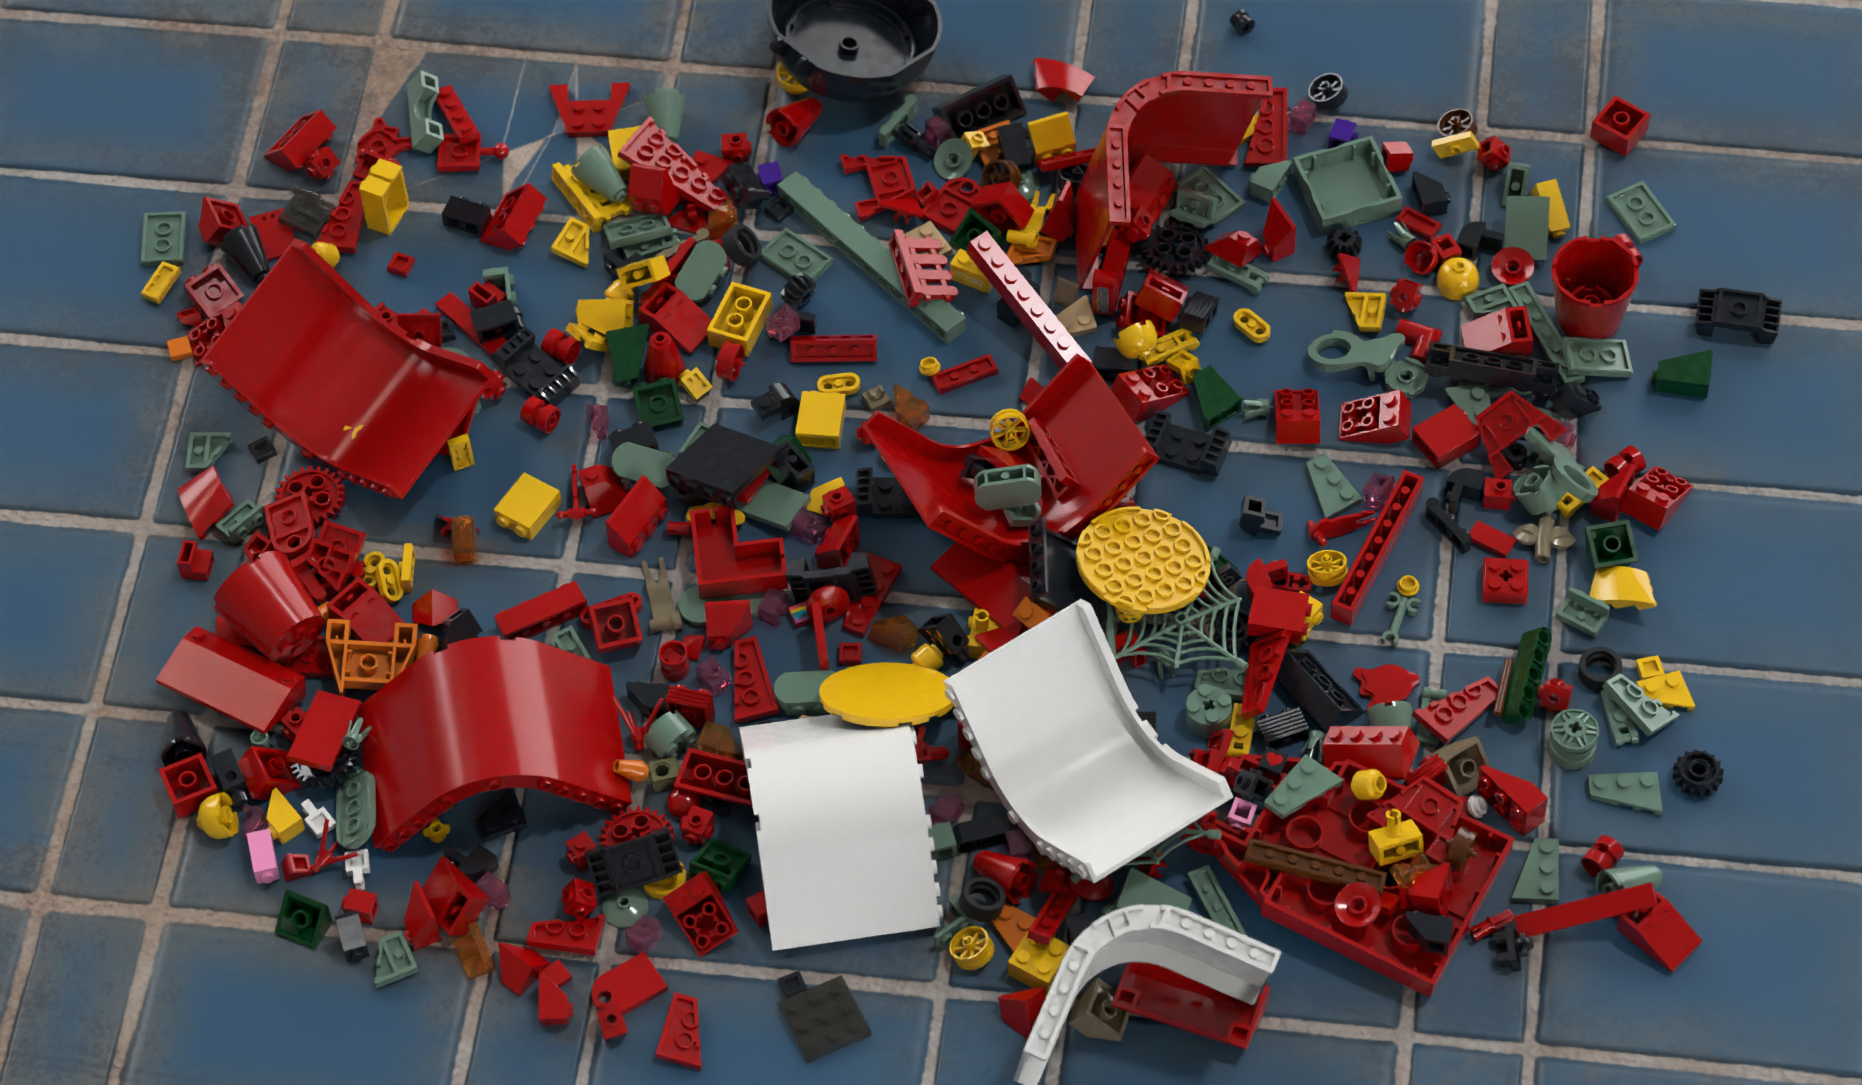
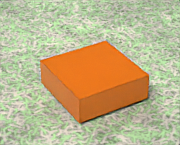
[167,336,193,362]

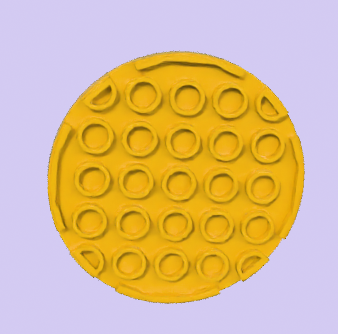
[1076,506,1211,614]
[819,662,954,727]

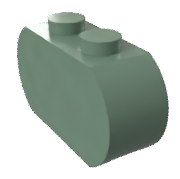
[675,240,728,303]
[611,442,675,489]
[974,464,1042,511]
[774,670,835,716]

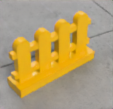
[551,162,633,233]

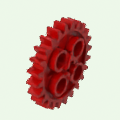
[274,465,346,528]
[599,806,675,846]

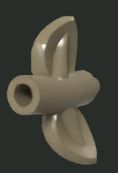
[1512,512,1576,563]

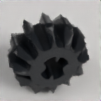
[1326,225,1362,261]
[781,272,817,309]

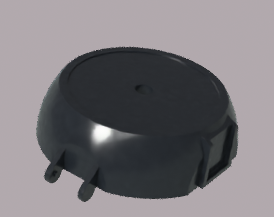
[767,0,942,103]

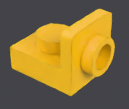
[961,131,990,160]
[1166,350,1201,385]
[676,367,713,401]

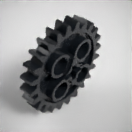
[1141,222,1209,276]
[290,743,364,790]

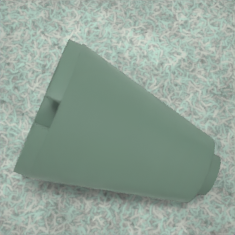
[644,87,686,143]
[571,145,627,203]
[1367,701,1412,729]
[1595,865,1663,894]

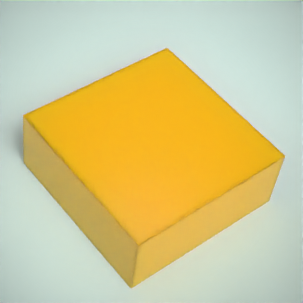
[1636,655,1665,680]

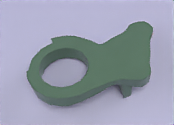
[1308,330,1405,381]
[1524,426,1598,503]

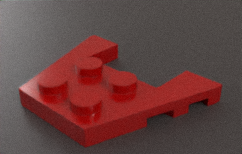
[549,82,631,138]
[840,154,916,222]
[1475,390,1568,479]
[1366,775,1463,866]

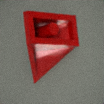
[413,589,458,626]
[498,942,551,997]
[998,986,1046,1040]

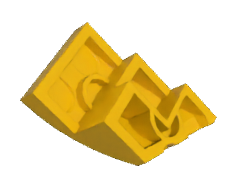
[1589,566,1657,610]

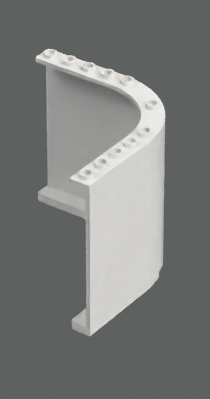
[943,599,1233,883]
[739,714,943,951]
[1013,904,1282,1085]

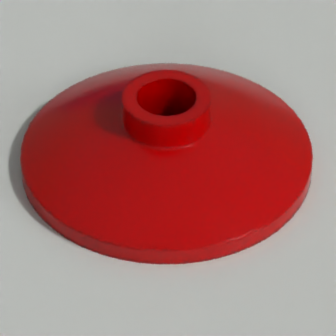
[1491,247,1534,286]
[806,585,850,623]
[1068,871,1114,901]
[1335,882,1382,928]

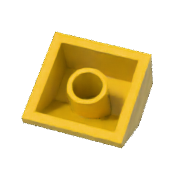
[1027,111,1076,167]

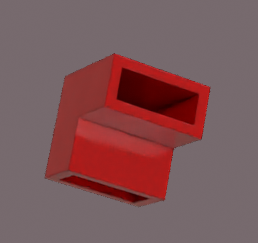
[468,281,507,309]
[177,540,215,581]
[1115,629,1147,669]

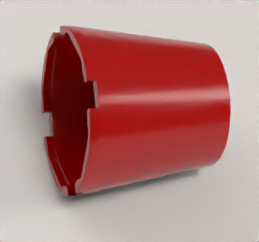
[1551,236,1639,339]
[213,550,325,663]

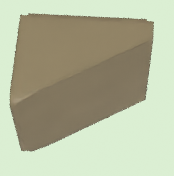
[1054,277,1079,307]

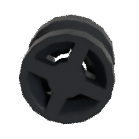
[1229,9,1255,36]
[1505,443,1527,471]

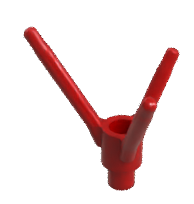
[612,696,664,751]
[311,819,358,873]

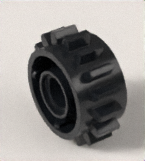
[1213,608,1258,654]
[1672,749,1724,798]

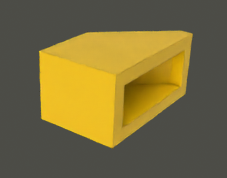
[266,788,305,845]

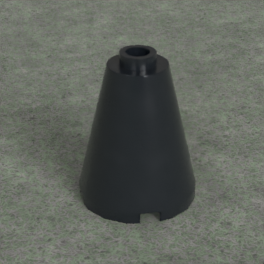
[219,223,271,284]
[161,711,207,767]

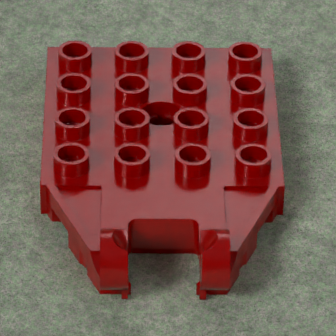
[1181,754,1515,998]

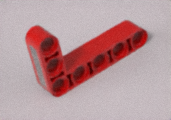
[1092,228,1133,317]

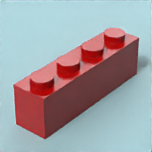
[494,581,588,640]

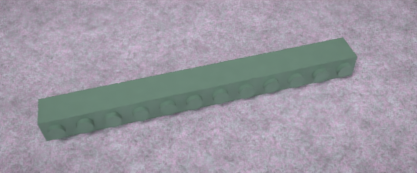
[777,171,966,345]

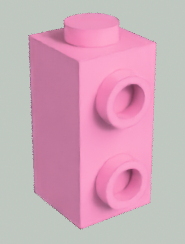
[1226,797,1257,831]
[247,829,280,884]

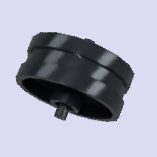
[1308,73,1348,112]
[1058,164,1088,196]

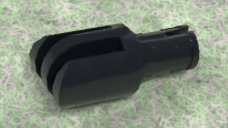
[893,120,937,160]

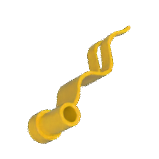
[1006,191,1056,249]

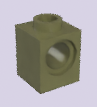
[647,757,679,793]

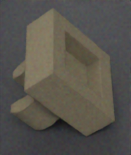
[862,385,891,414]

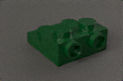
[632,377,685,429]
[688,838,752,893]

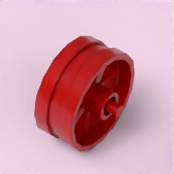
[715,341,745,382]

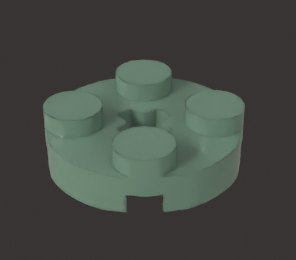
[1384,358,1428,400]

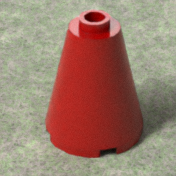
[766,97,822,147]
[643,332,686,384]
[973,850,1038,904]

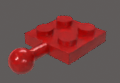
[437,133,510,172]

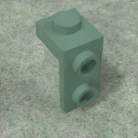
[482,266,517,305]
[933,894,974,950]

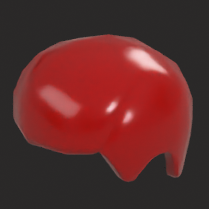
[1404,241,1439,275]
[667,789,702,820]

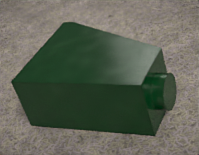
[606,323,649,387]
[1651,350,1713,398]
[1193,365,1242,432]

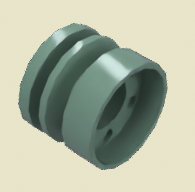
[1548,708,1599,770]

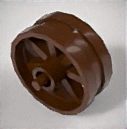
[1437,108,1478,138]
[981,159,1021,190]
[1444,826,1478,872]

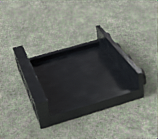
[665,423,786,510]
[1028,516,1107,624]

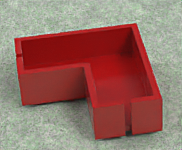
[690,506,789,599]

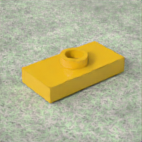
[1432,131,1479,159]
[140,261,182,304]
[447,434,475,471]
[398,543,416,593]

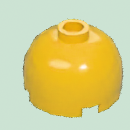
[1436,257,1479,301]
[1113,320,1157,361]
[196,792,239,839]

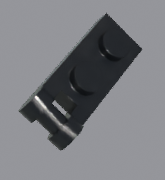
[1425,497,1471,554]

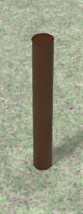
[1493,658,1514,717]

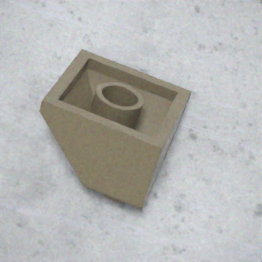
[1429,736,1492,797]
[1068,978,1130,1042]

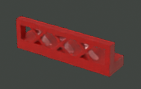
[790,334,878,362]
[1026,417,1079,501]

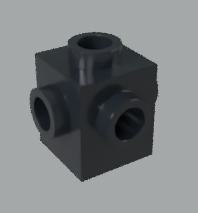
[1232,768,1274,803]

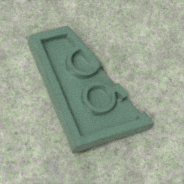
[1306,453,1362,520]
[1194,668,1247,701]
[1602,673,1680,737]
[1264,754,1343,819]
[1587,772,1663,816]
[1511,838,1559,904]

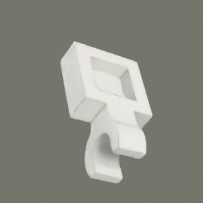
[301,799,336,839]
[345,849,370,891]

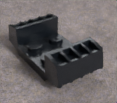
[1695,287,1782,344]
[491,326,580,406]
[1145,411,1232,476]
[854,467,921,519]
[785,552,879,603]
[584,826,683,897]

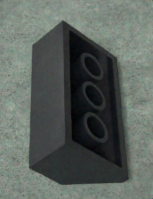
[932,74,1027,139]
[1276,649,1365,731]

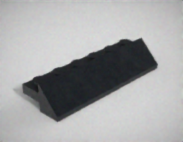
[1424,341,1560,396]

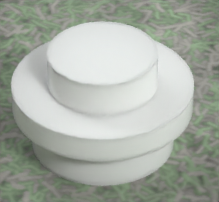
[1467,795,1487,818]

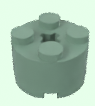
[1513,465,1567,515]
[1186,684,1232,739]
[644,710,696,760]

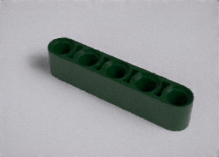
[1502,627,1552,726]

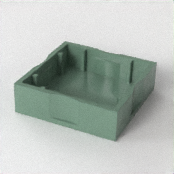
[1292,136,1403,236]

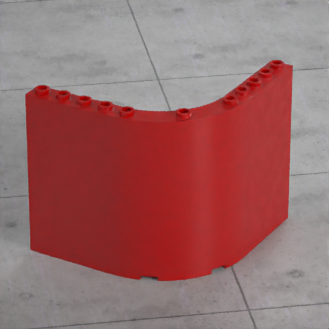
[1075,71,1273,291]
[200,238,496,500]
[862,354,1160,562]
[357,636,632,852]

